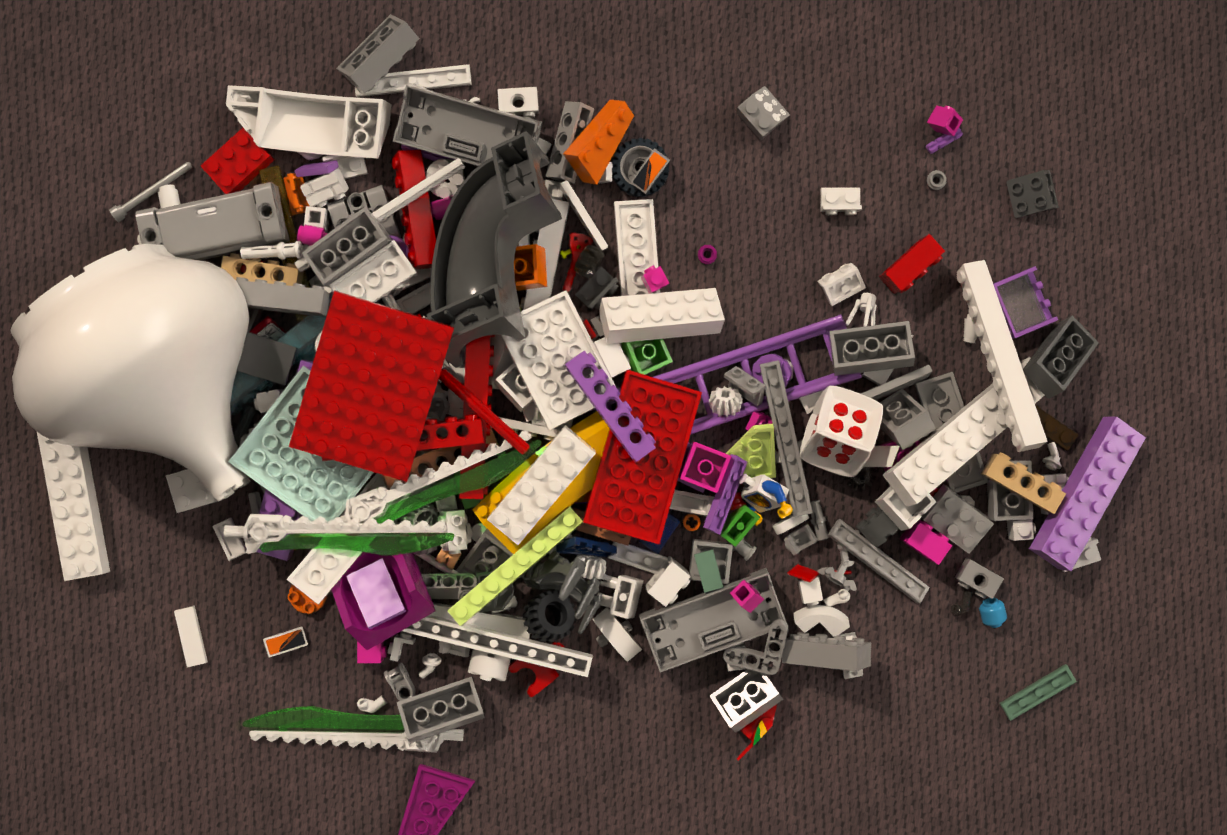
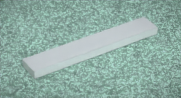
[355,65,472,97]

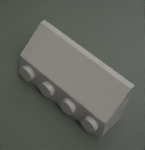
[336,14,420,93]
[302,206,393,288]

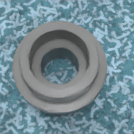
[927,170,946,190]

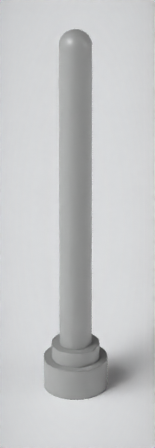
[109,162,192,222]

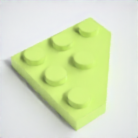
[726,424,776,478]

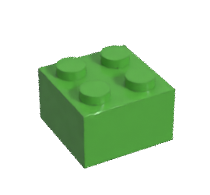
[621,339,673,375]

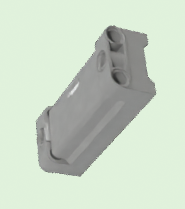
[393,84,542,166]
[136,182,290,261]
[639,568,787,672]

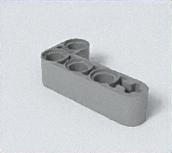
[421,573,477,600]

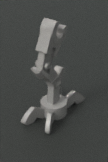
[817,530,861,591]

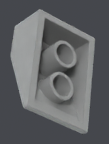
[456,529,513,579]

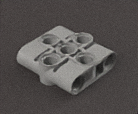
[327,185,401,238]

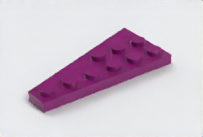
[398,764,475,835]

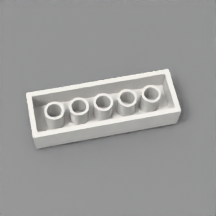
[599,288,725,344]
[487,425,596,545]

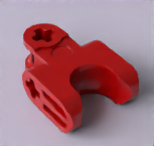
[508,642,565,697]

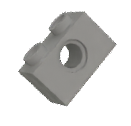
[955,558,1004,599]

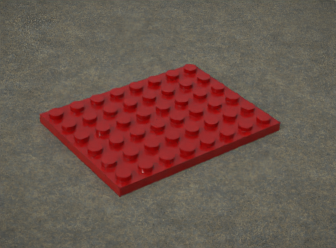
[289,290,454,482]

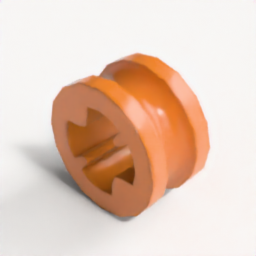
[683,513,700,531]

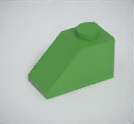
[720,505,760,547]

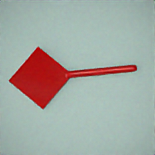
[788,564,852,582]

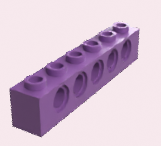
[565,350,656,463]

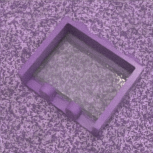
[993,266,1058,339]

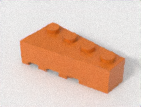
[563,100,634,185]

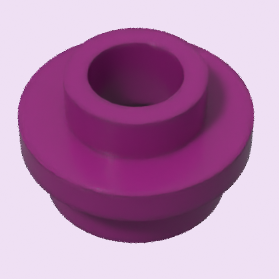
[698,245,717,264]

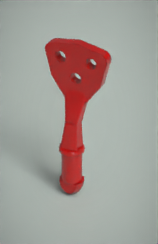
[562,232,593,293]

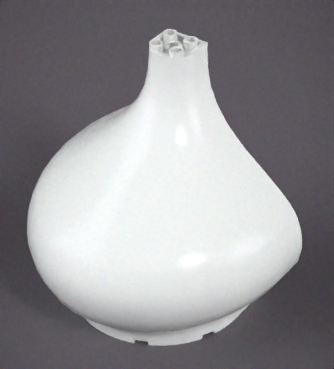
[11,244,250,502]

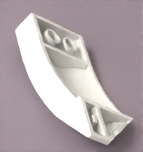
[226,85,392,159]

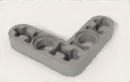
[723,619,788,675]

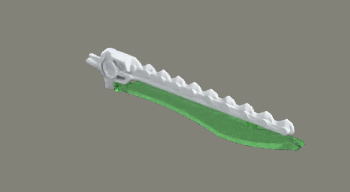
[328,431,542,540]
[223,514,454,555]
[242,706,464,753]

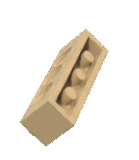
[221,253,304,286]
[981,452,1066,514]

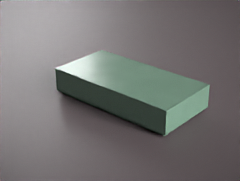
[694,549,723,593]

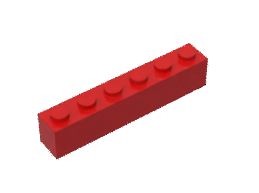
[392,150,436,270]

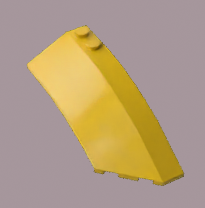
[472,411,609,554]

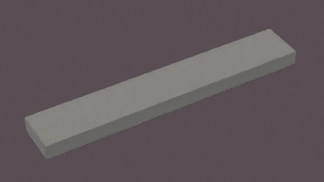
[828,519,930,604]

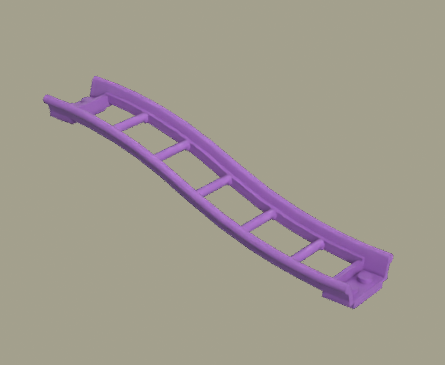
[549,315,862,442]

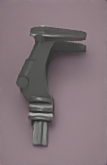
[520,551,603,634]

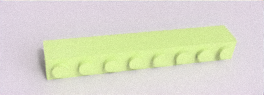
[447,507,583,626]

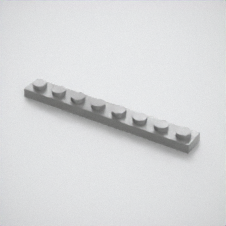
[759,360,813,517]

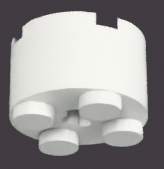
[468,649,511,681]

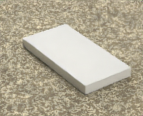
[329,240,417,303]

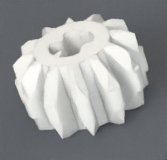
[709,386,742,417]
[577,555,606,580]

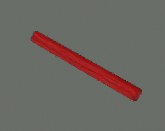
[439,369,530,454]

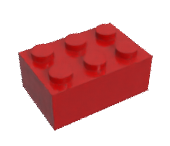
[200,128,275,194]
[879,234,945,294]

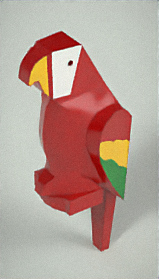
[736,704,777,761]

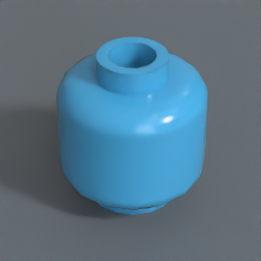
[979,597,1007,628]

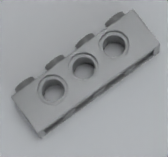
[545,101,594,184]

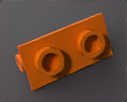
[283,173,310,216]

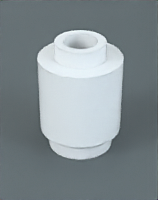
[158,185,180,208]

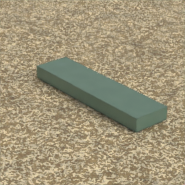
[999,664,1077,721]

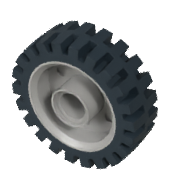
[612,138,669,197]

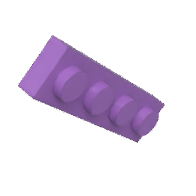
[703,454,748,535]

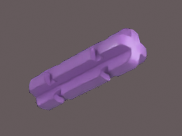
[926,128,963,154]

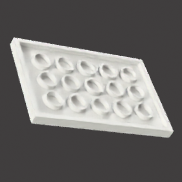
[500,291,616,431]

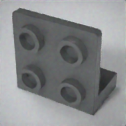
[1006,170,1059,218]
[575,267,618,311]

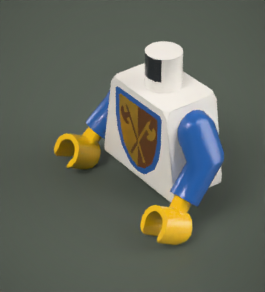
[739,474,793,526]

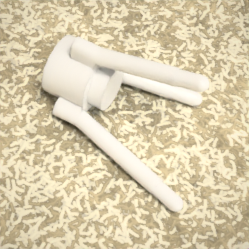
[845,293,877,327]

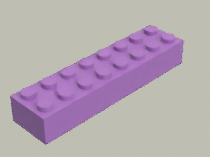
[1029,417,1146,571]

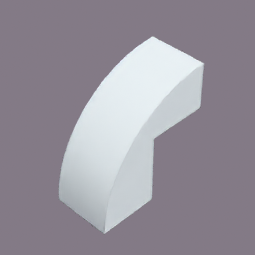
[794,605,850,637]
[593,607,642,662]

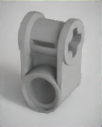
[384,663,416,701]

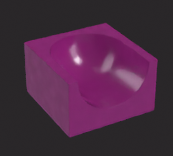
[331,533,436,650]

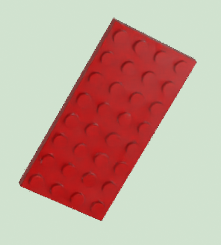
[582,370,702,544]

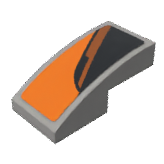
[630,149,670,194]

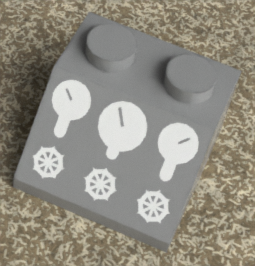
[736,86,790,140]

